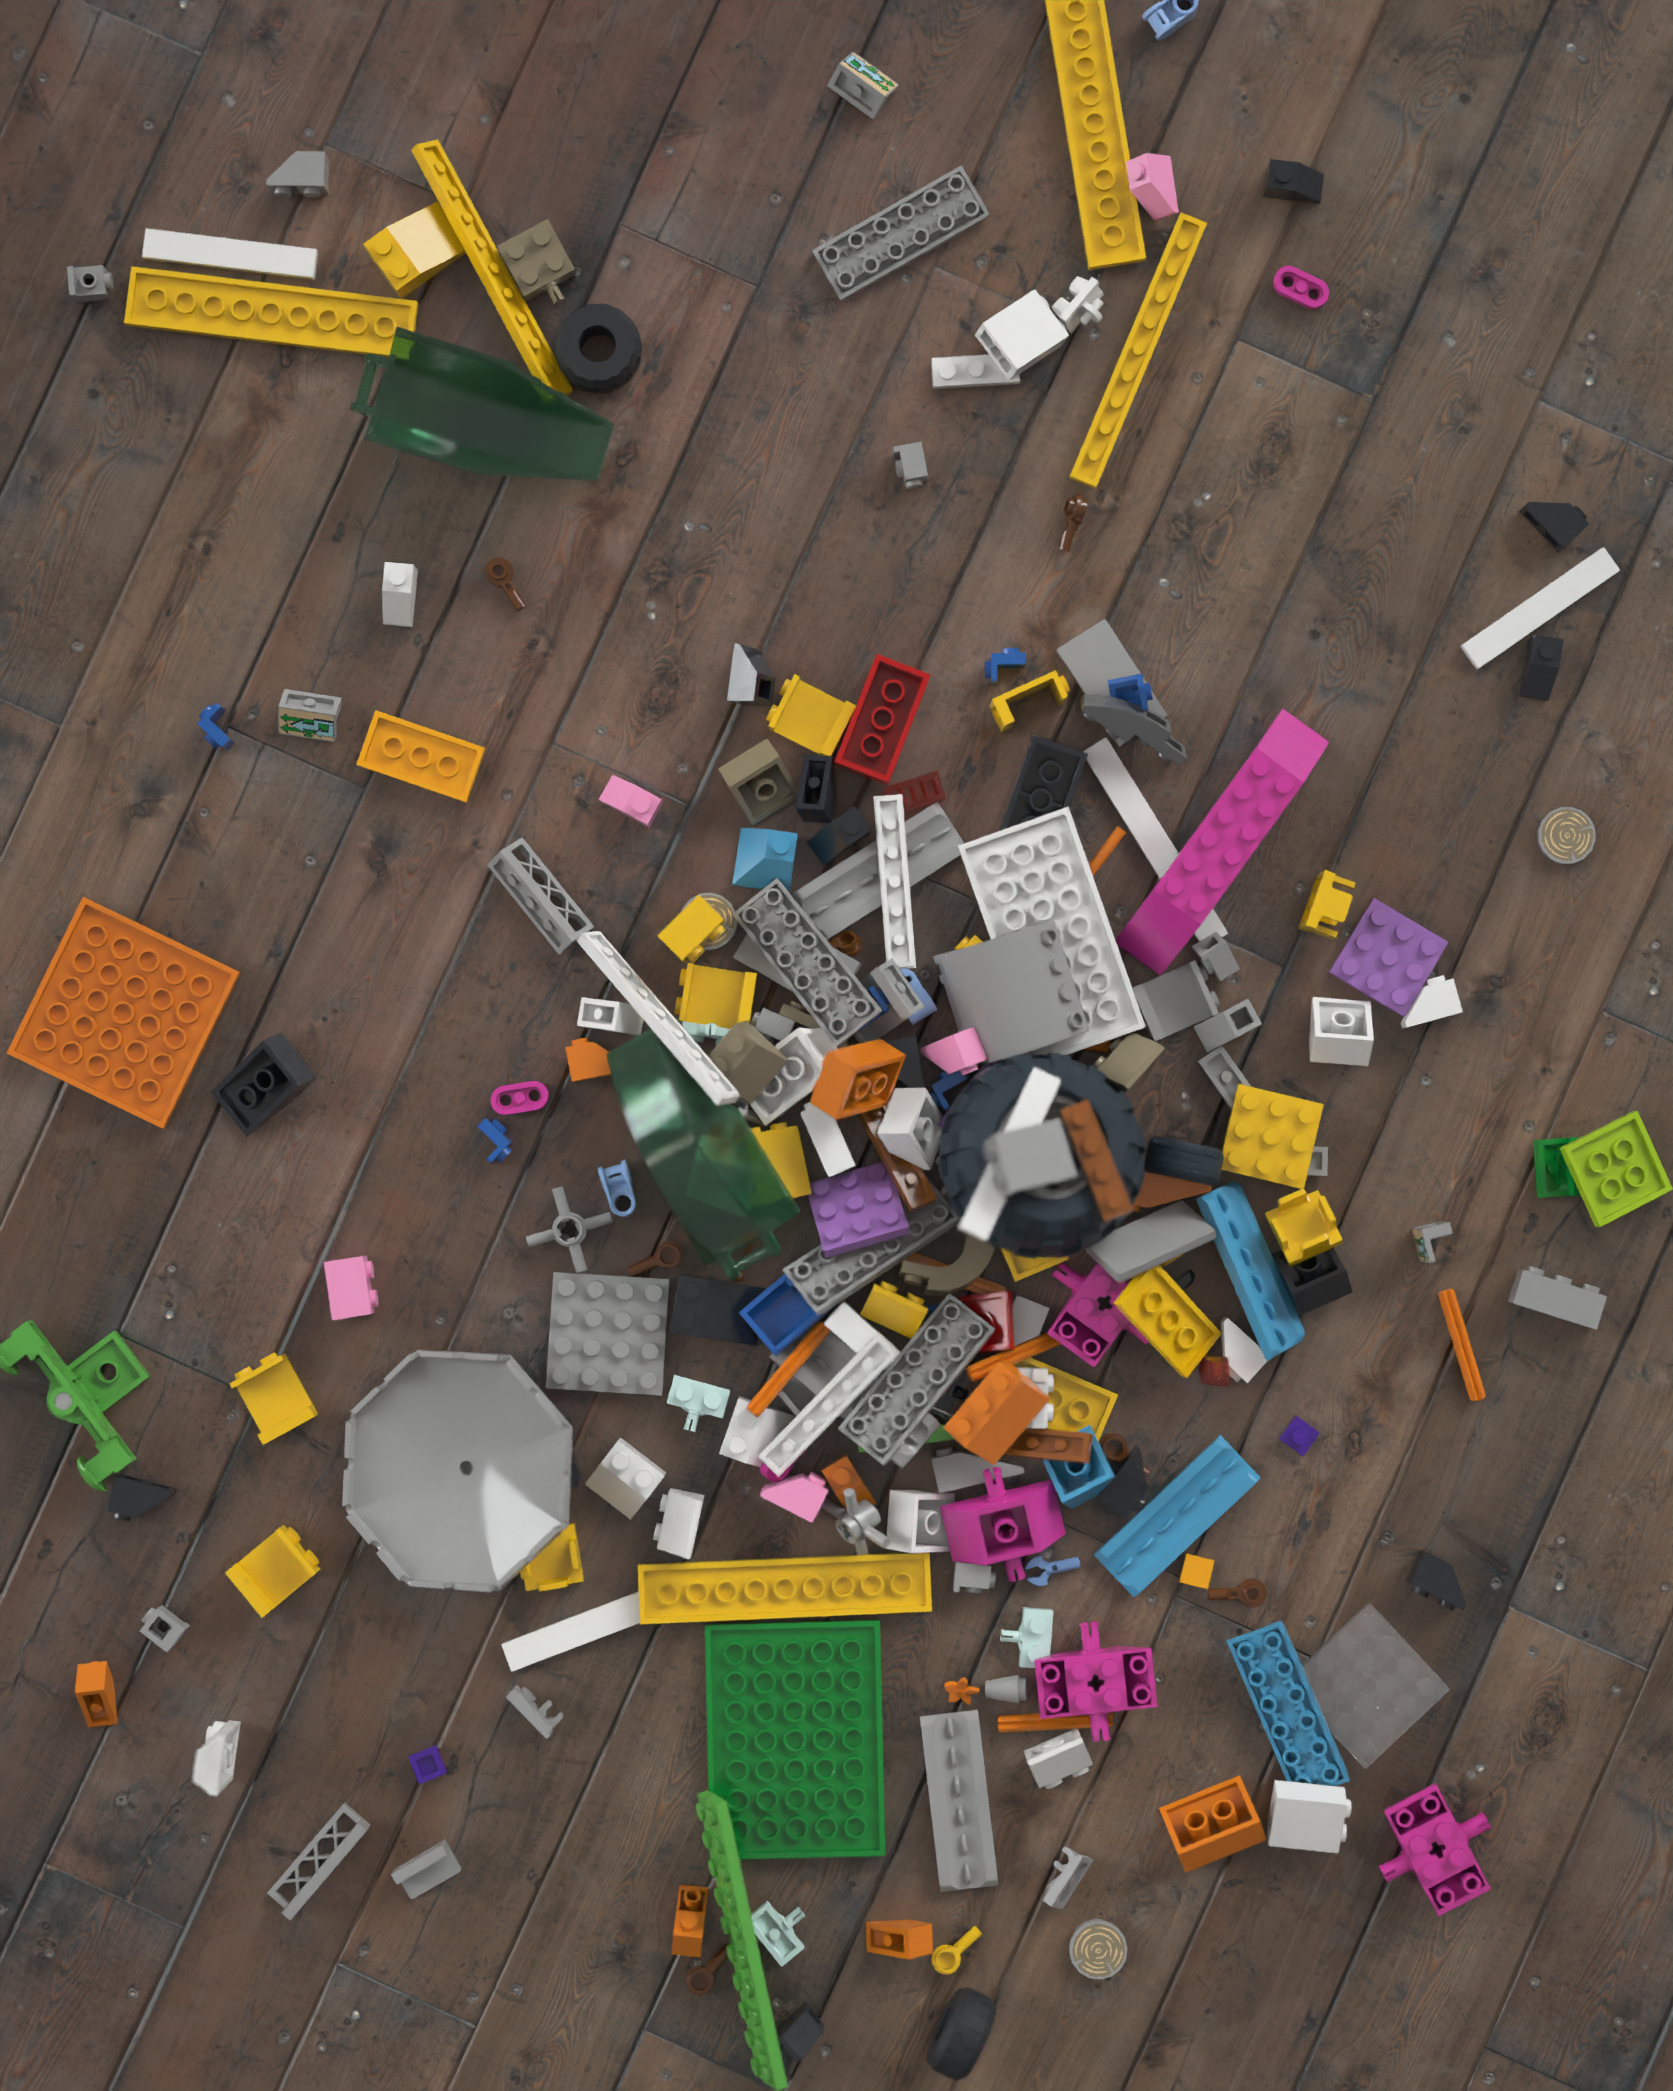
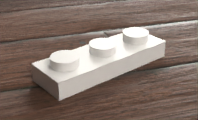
[931,355,1020,389]

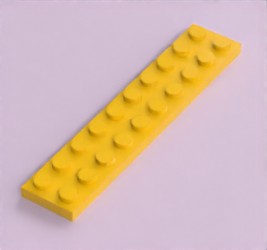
[1045,0,1146,270]
[124,266,418,360]
[638,1552,932,1624]

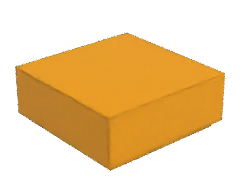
[1179,1553,1214,1589]

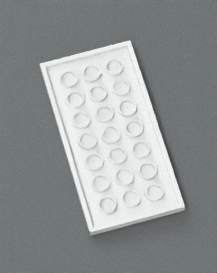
[958,807,1146,1055]

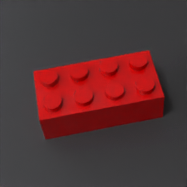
[834,654,931,786]

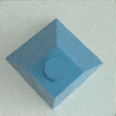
[732,828,798,893]
[1042,1425,1115,1509]

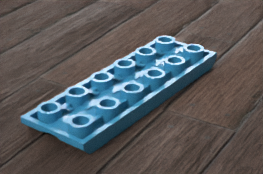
[1196,1181,1305,1360]
[1093,1435,1260,1597]
[1227,1621,1350,1786]

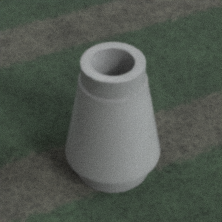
[985,1674,1028,1704]

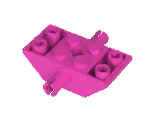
[1047,1262,1149,1367]
[940,1467,1066,1582]
[1034,1621,1157,1742]
[1379,1783,1492,1916]

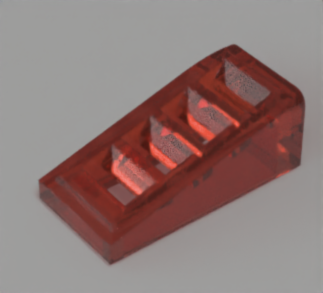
[882,771,946,812]
[1199,1354,1230,1387]

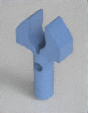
[1024,1555,1080,1586]

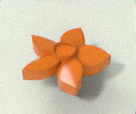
[944,1677,980,1705]

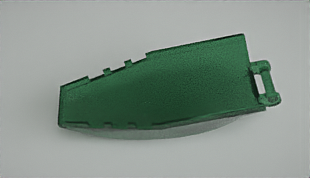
[349,327,614,481]
[606,1028,800,1280]

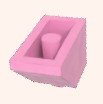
[1126,153,1179,221]
[599,775,663,828]
[920,1027,987,1075]

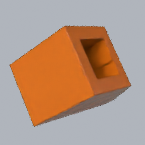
[672,1884,708,1958]

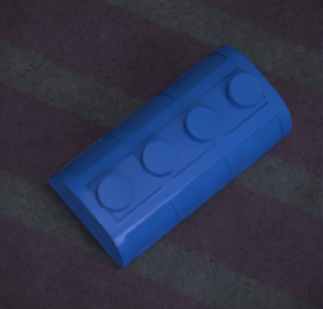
[739,1244,839,1357]

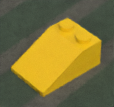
[364,202,466,299]

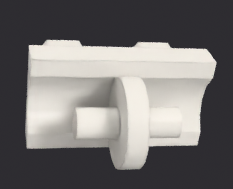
[1052,276,1104,333]

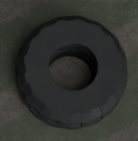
[555,303,642,393]
[926,1987,997,2080]

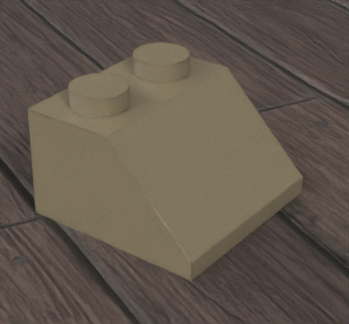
[718,739,798,826]
[708,1021,788,1103]
[1092,1032,1165,1093]

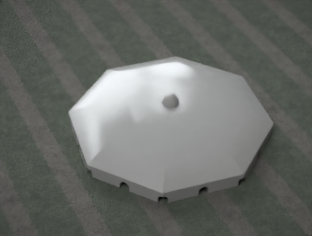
[342,1350,573,1592]

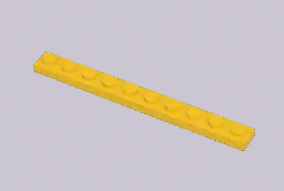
[411,140,573,402]
[1069,212,1207,489]

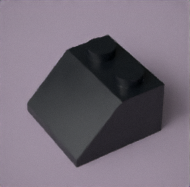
[1271,1248,1353,1316]

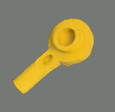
[931,1926,982,1975]

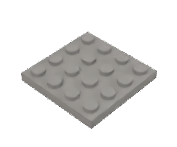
[546,1272,670,1396]

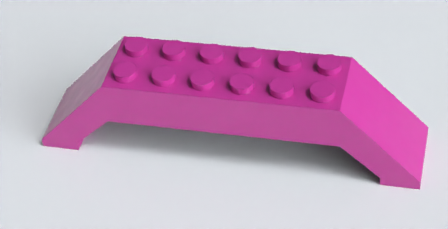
[1115,709,1329,976]

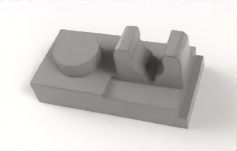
[506,1685,564,1739]
[1043,1847,1094,1909]

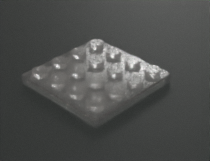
[1302,1602,1450,1769]

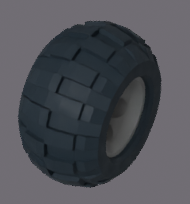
[938,1052,1146,1259]

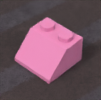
[324,1255,378,1320]
[760,1471,829,1523]

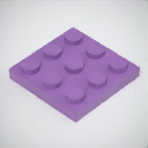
[1328,898,1449,1017]
[808,1162,910,1258]

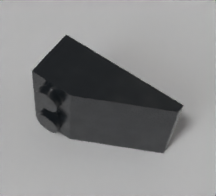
[211,1033,317,1137]
[669,1273,767,1346]

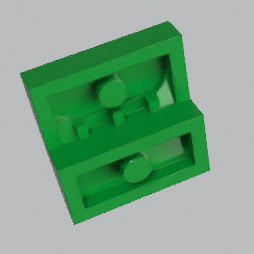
[1533,1137,1581,1198]

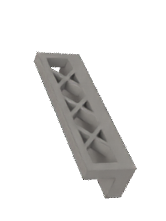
[487,837,594,955]
[267,1802,371,1920]

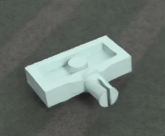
[682,1021,730,1045]
[667,1375,730,1432]
[1000,1607,1053,1668]
[751,1900,805,1967]

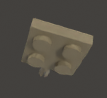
[497,219,576,305]

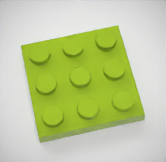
[1560,1111,1673,1227]

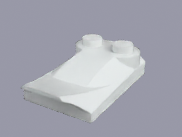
[749,1027,838,1126]
[193,1720,241,1796]

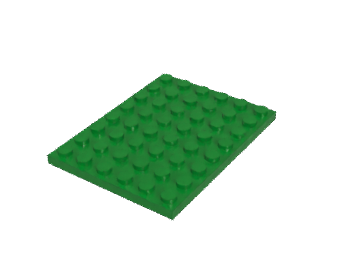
[705,1619,885,1860]

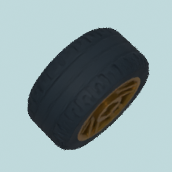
[1144,1136,1224,1186]

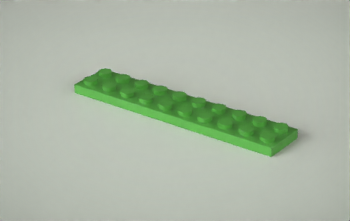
[696,1790,788,2091]

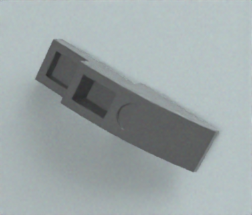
[1080,695,1187,766]

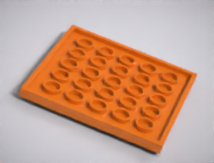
[7,897,241,1129]

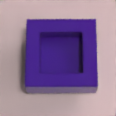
[1278,1415,1320,1456]
[408,1744,447,1784]

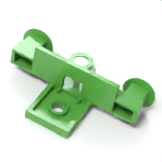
[0,1320,151,1492]

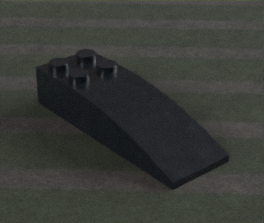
[975,733,1088,901]

